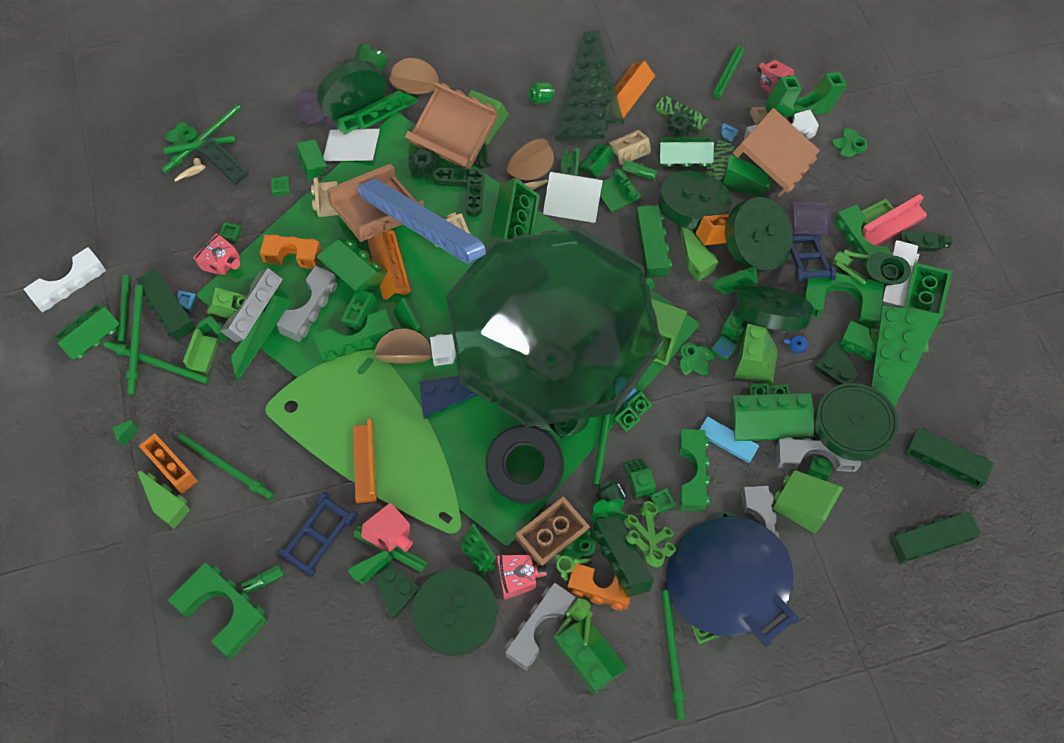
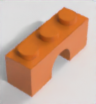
[260,234,322,269]
[567,564,631,611]

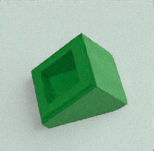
[113,420,138,446]

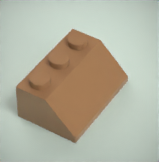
[516,496,590,566]

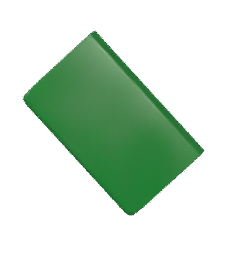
[579,144,615,178]
[394,298,422,335]

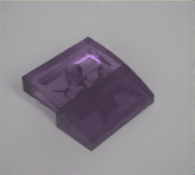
[295,91,332,125]
[791,201,831,235]

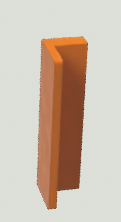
[599,60,655,121]
[368,230,411,300]
[353,419,377,503]

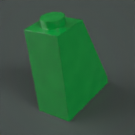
[723,155,771,197]

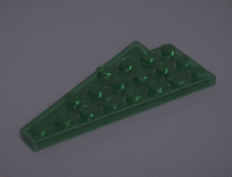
[554,31,624,141]

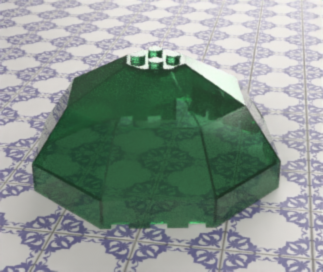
[446,227,662,427]

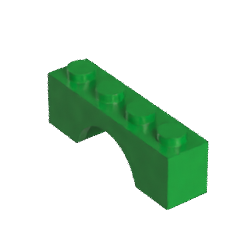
[834,204,893,272]
[313,309,394,362]
[840,321,922,377]
[679,429,710,512]

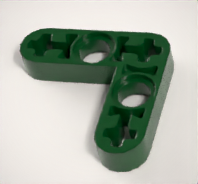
[433,167,485,217]

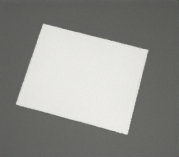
[323,129,380,161]
[543,172,603,223]

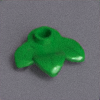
[165,122,198,146]
[832,128,868,157]
[679,343,714,376]
[590,499,628,524]
[562,529,597,559]

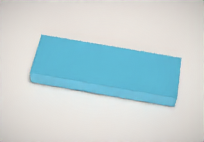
[699,417,759,463]

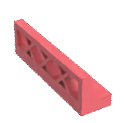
[862,194,927,246]

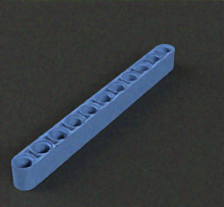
[358,178,486,264]

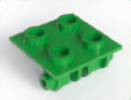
[600,169,642,213]
[460,524,496,578]

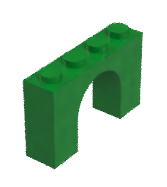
[764,72,847,117]
[803,268,884,329]
[168,562,268,660]

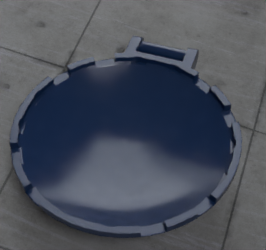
[666,517,799,647]

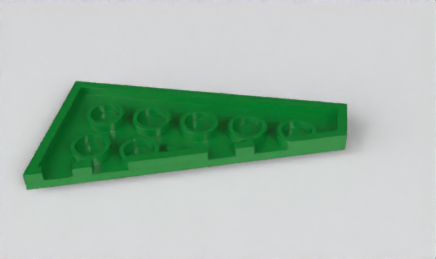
[871,305,942,407]

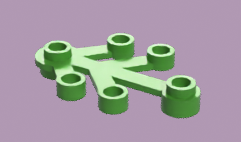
[624,501,676,568]

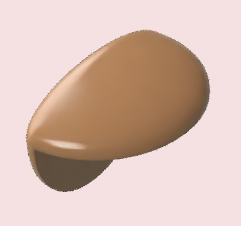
[390,58,439,94]
[507,139,554,181]
[375,329,432,364]

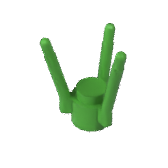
[833,250,870,284]
[556,552,593,584]
[554,598,593,646]

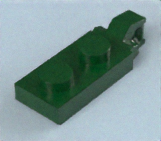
[899,231,953,252]

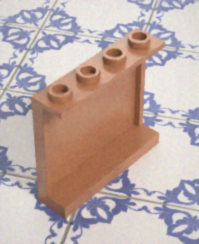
[405,82,498,169]
[732,108,820,196]
[327,164,424,242]

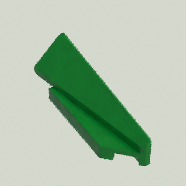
[336,90,418,135]
[230,295,292,382]

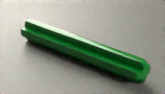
[712,46,744,99]
[354,526,427,572]

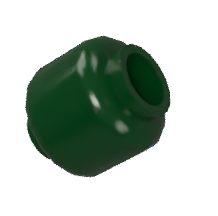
[596,480,626,502]

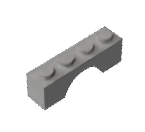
[277,265,338,342]
[220,268,283,342]
[776,437,861,472]
[741,486,779,538]
[505,583,575,671]

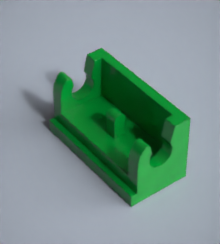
[296,139,327,181]
[560,148,579,176]
[341,291,379,332]

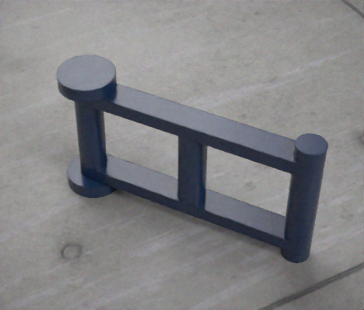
[790,234,836,283]
[278,492,358,577]

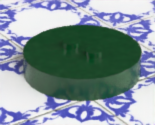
[317,60,386,122]
[658,171,732,230]
[725,197,793,273]
[734,286,813,331]
[814,383,898,461]
[412,569,497,656]

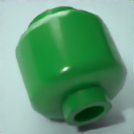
[528,81,555,105]

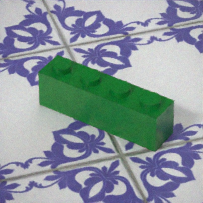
[636,205,672,278]

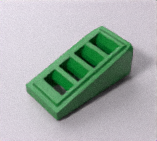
[347,550,393,585]

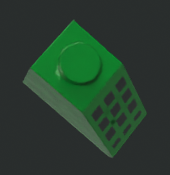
[623,458,656,500]

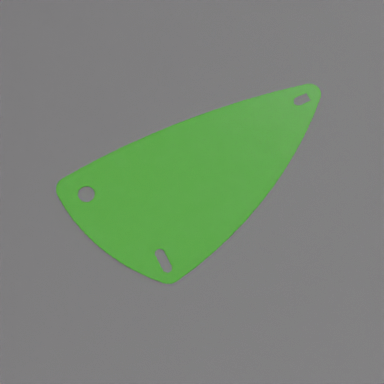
[266,349,461,534]

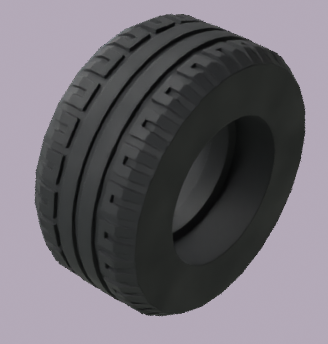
[485,424,565,504]

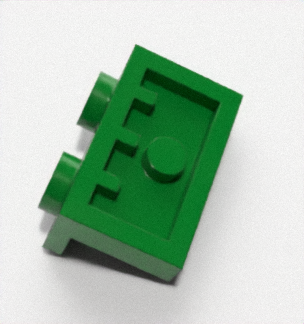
[713,267,758,295]

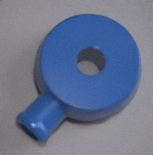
[783,336,808,354]

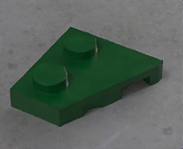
[814,340,858,385]
[375,562,420,620]

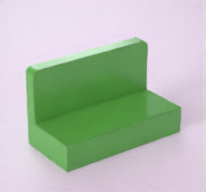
[183,329,219,375]

